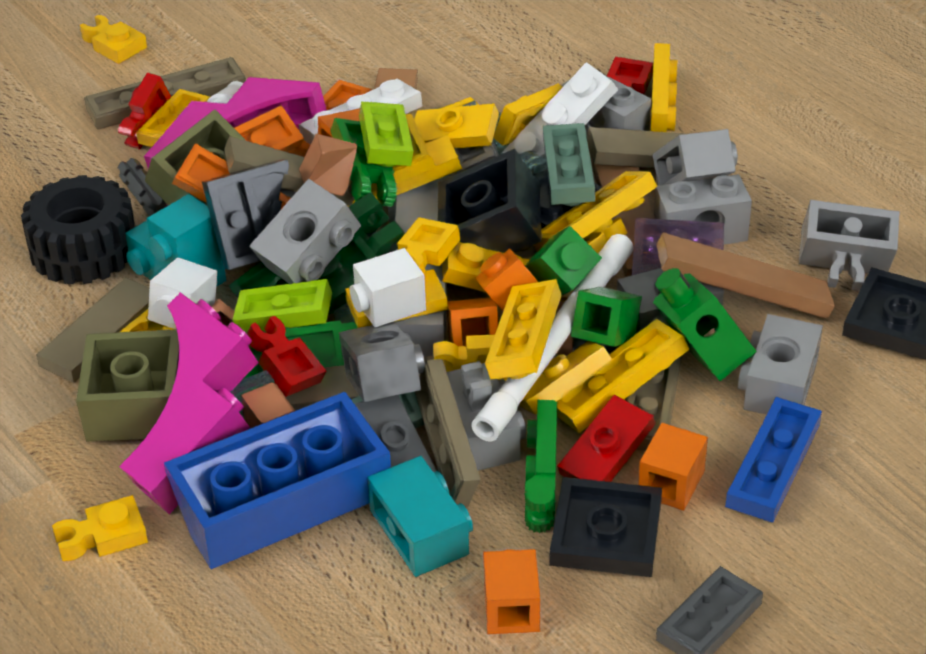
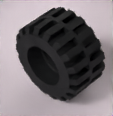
[21,175,135,284]

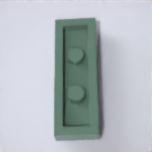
[543,123,595,206]

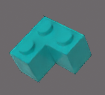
[125,194,227,287]

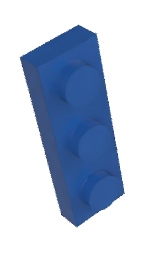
[725,397,822,523]

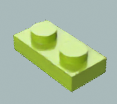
[359,101,414,167]
[232,279,332,333]

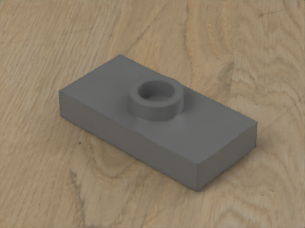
[355,395,436,472]
[656,566,763,654]

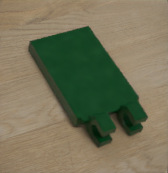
[228,192,405,317]

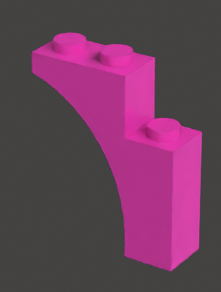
[144,77,326,169]
[119,292,259,514]

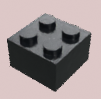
[438,149,542,253]

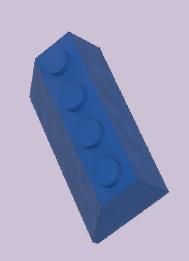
[164,392,391,569]

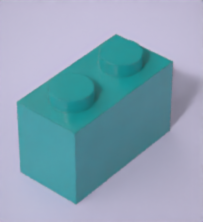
[367,456,473,577]

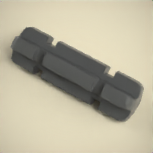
[118,158,168,216]

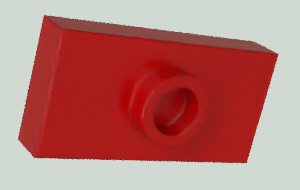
[557,395,656,482]

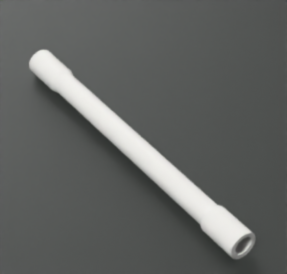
[472,234,634,442]

